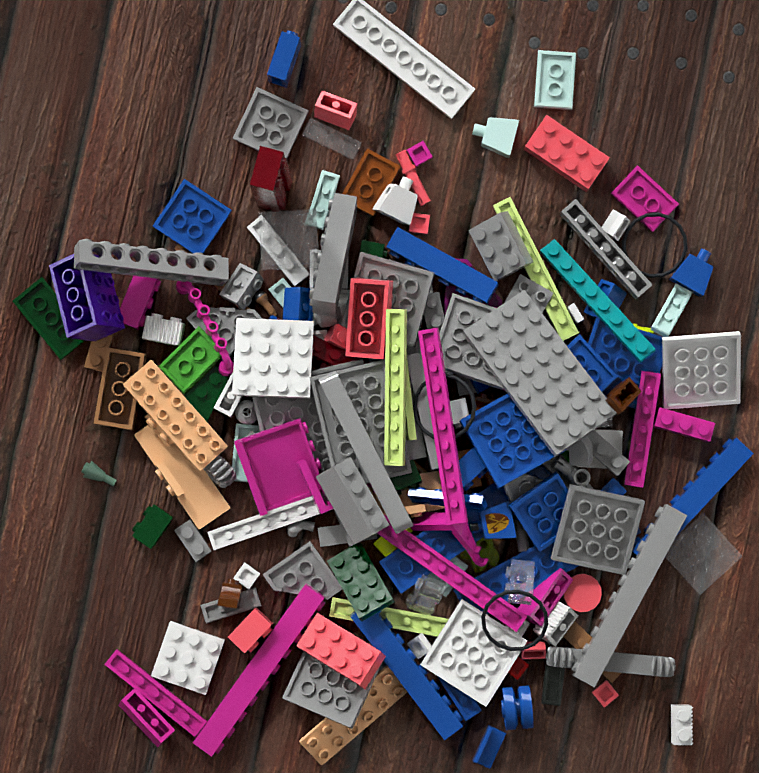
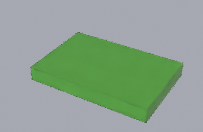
[158,326,222,394]

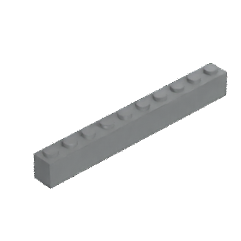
[571,504,687,687]

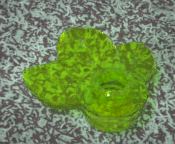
[461,538,499,573]

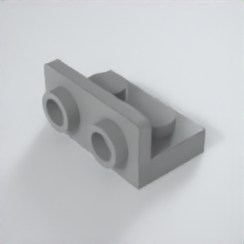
[219,263,264,310]

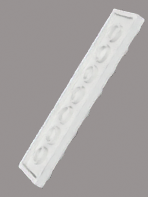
[333,0,475,120]

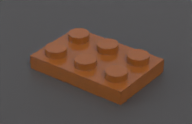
[342,148,401,217]

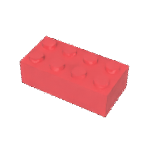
[524,115,610,192]
[345,278,393,359]
[296,613,386,689]

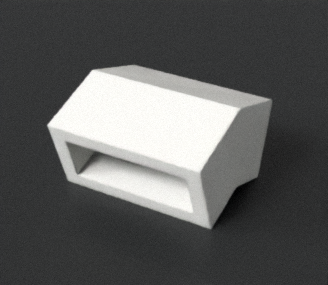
[601,209,631,241]

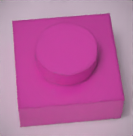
[407,141,433,167]

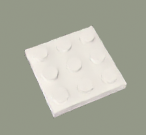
[151,621,225,695]

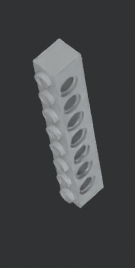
[74,239,229,286]

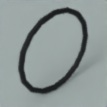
[622,212,688,278]
[413,374,476,439]
[481,590,548,651]

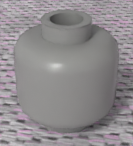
[313,306,342,328]
[235,400,257,425]

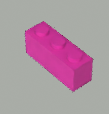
[120,276,161,330]
[653,407,715,442]
[118,688,175,747]

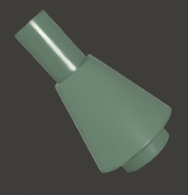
[81,460,116,486]

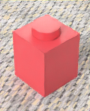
[324,324,347,350]

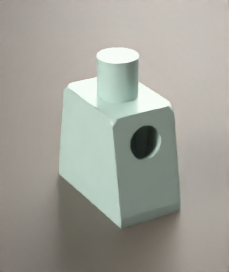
[472,117,519,158]

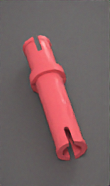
[395,150,431,206]

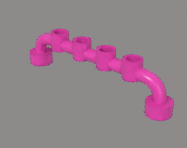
[176,281,234,376]

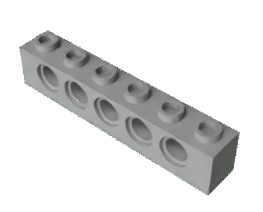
[560,199,652,300]

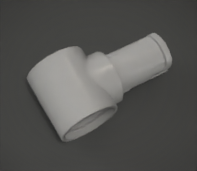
[552,457,590,486]

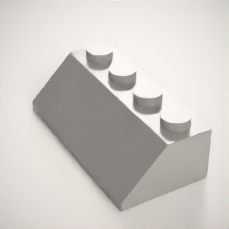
[316,457,389,544]

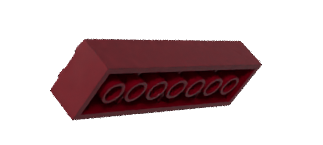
[250,146,292,214]

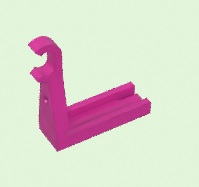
[296,459,375,514]
[411,512,489,566]

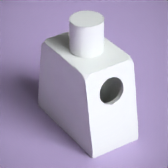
[373,177,418,225]

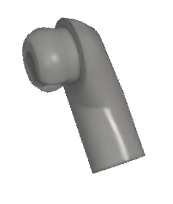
[287,520,315,537]

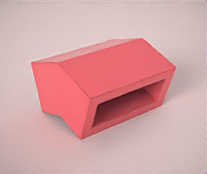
[521,641,546,660]

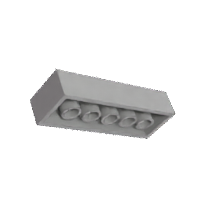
[309,193,357,317]
[407,353,439,471]

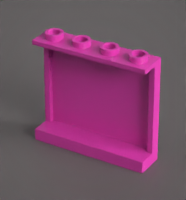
[234,418,325,516]

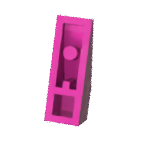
[517,568,573,626]

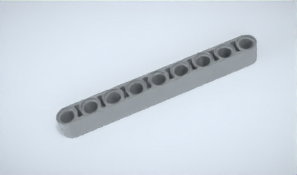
[318,371,414,534]

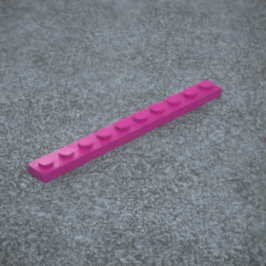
[418,328,468,525]
[377,515,527,632]

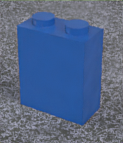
[267,31,301,88]

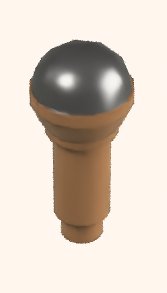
[255,291,277,316]

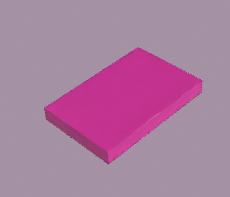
[611,165,679,232]

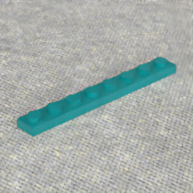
[540,239,655,363]

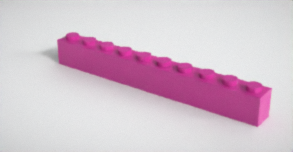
[193,583,325,757]

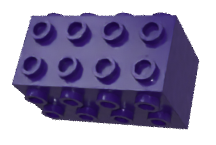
[49,254,125,341]

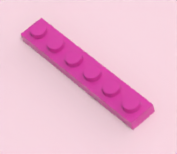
[624,370,661,488]
[104,649,207,737]

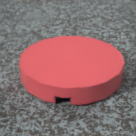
[563,574,602,612]

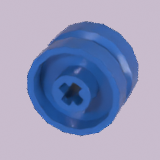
[501,685,533,730]

